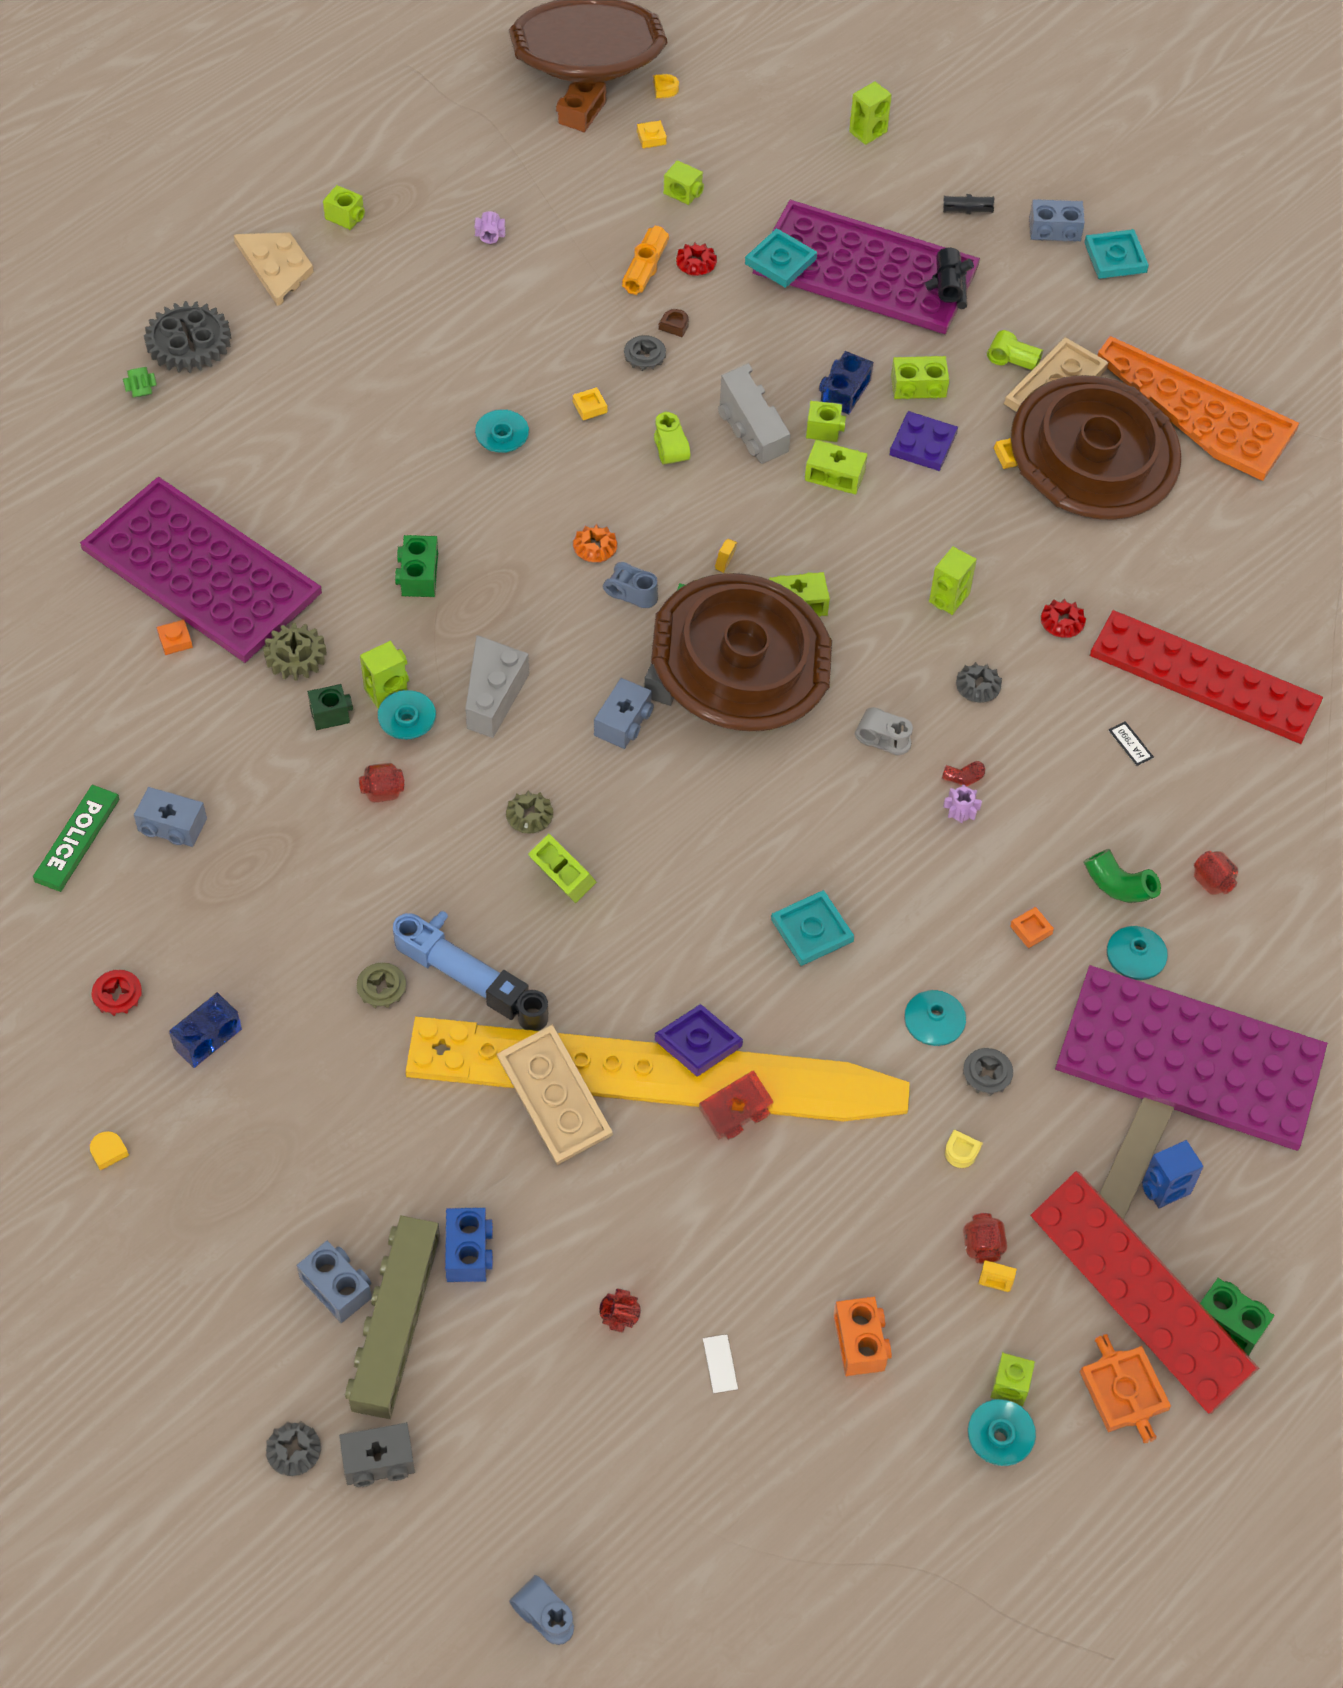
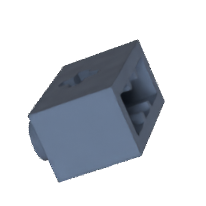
[594,678,654,749]
[134,787,207,847]

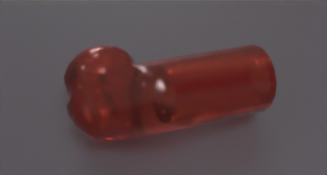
[942,761,985,786]

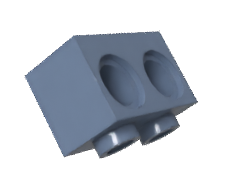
[1029,199,1085,241]
[296,1240,372,1323]

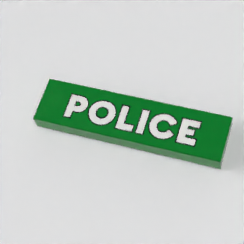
[33,784,120,892]

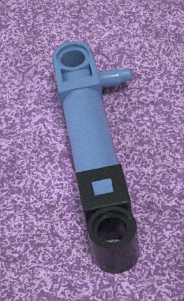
[393,911,549,1031]

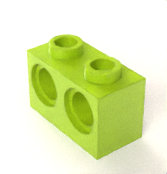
[849,81,892,145]
[891,356,949,399]
[929,546,977,615]
[528,834,597,903]

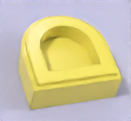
[945,1130,983,1168]

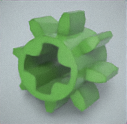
[123,367,157,398]

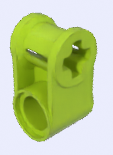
[654,412,690,465]

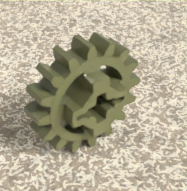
[263,623,327,681]

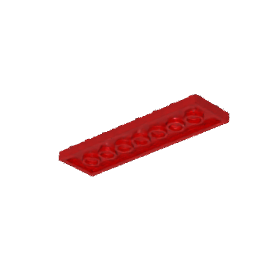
[1090,610,1323,744]
[1030,1171,1259,1414]

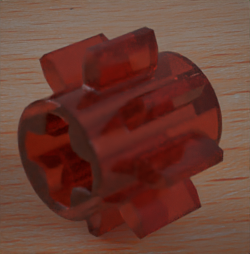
[599,1288,641,1333]

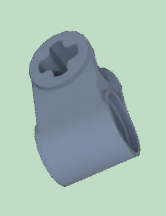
[603,562,658,608]
[509,1575,574,1645]

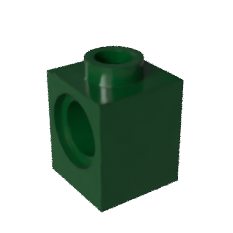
[307,684,353,730]

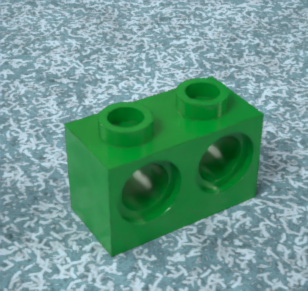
[395,535,439,597]
[1200,1278,1275,1356]

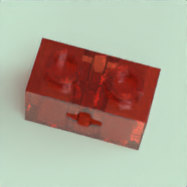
[699,1070,774,1140]

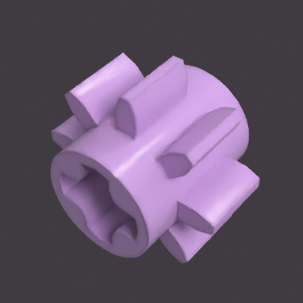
[474,211,505,244]
[943,785,982,823]

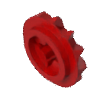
[676,242,717,276]
[1041,599,1086,638]
[91,970,142,1016]

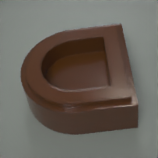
[659,309,689,337]

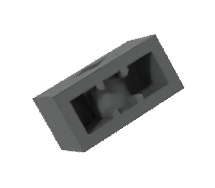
[339,1423,415,1487]

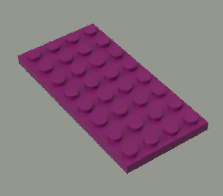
[753,199,980,335]
[80,476,322,663]
[1055,965,1328,1151]

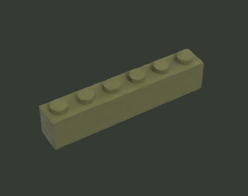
[345,1215,440,1420]

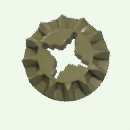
[506,790,553,833]
[356,963,406,1009]

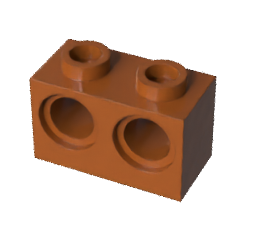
[556,82,606,133]

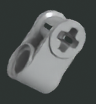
[855,707,913,755]

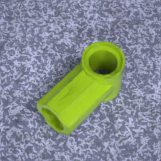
[987,330,1043,370]

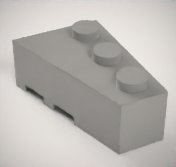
[466,635,529,738]

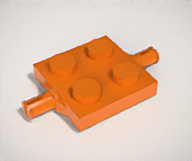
[1080,1334,1171,1444]

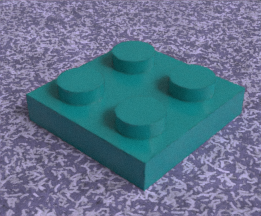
[745,228,817,288]
[1084,229,1149,279]
[771,890,854,966]

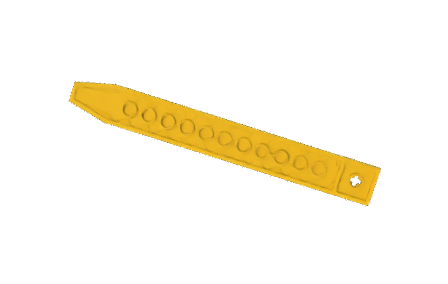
[406,1016,910,1122]

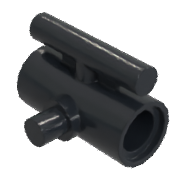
[925,247,974,309]

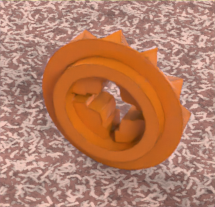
[573,524,617,562]

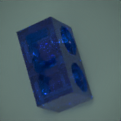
[819,351,874,415]
[169,992,242,1068]

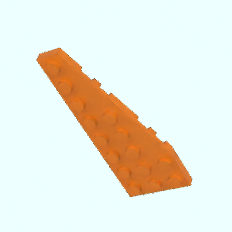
[1097,336,1299,481]

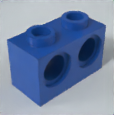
[1142,1140,1204,1209]
[445,1208,493,1282]

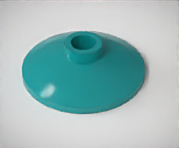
[475,409,529,453]
[378,690,436,740]
[1107,926,1168,980]
[904,990,966,1046]
[968,1399,1036,1466]

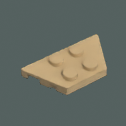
[234,233,314,306]

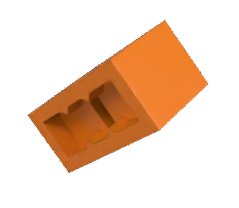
[833,1297,892,1376]

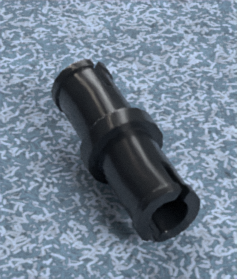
[943,194,994,214]

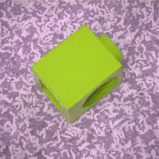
[663,160,704,205]
[323,185,365,230]
[806,401,846,442]
[990,1353,1035,1407]

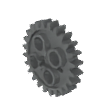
[144,301,231,373]

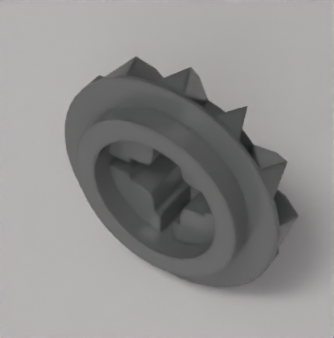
[624,335,666,371]
[956,662,1002,703]
[963,1048,1013,1096]
[266,1421,321,1476]

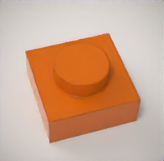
[156,620,193,655]
[1010,907,1054,949]

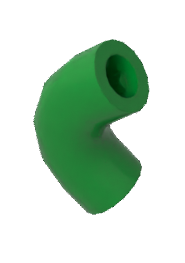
[1083,849,1161,903]

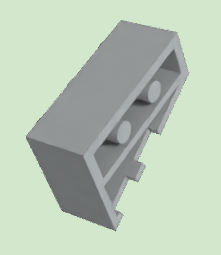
[718,363,790,464]

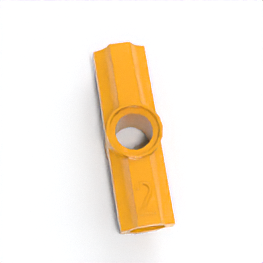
[622,225,669,295]

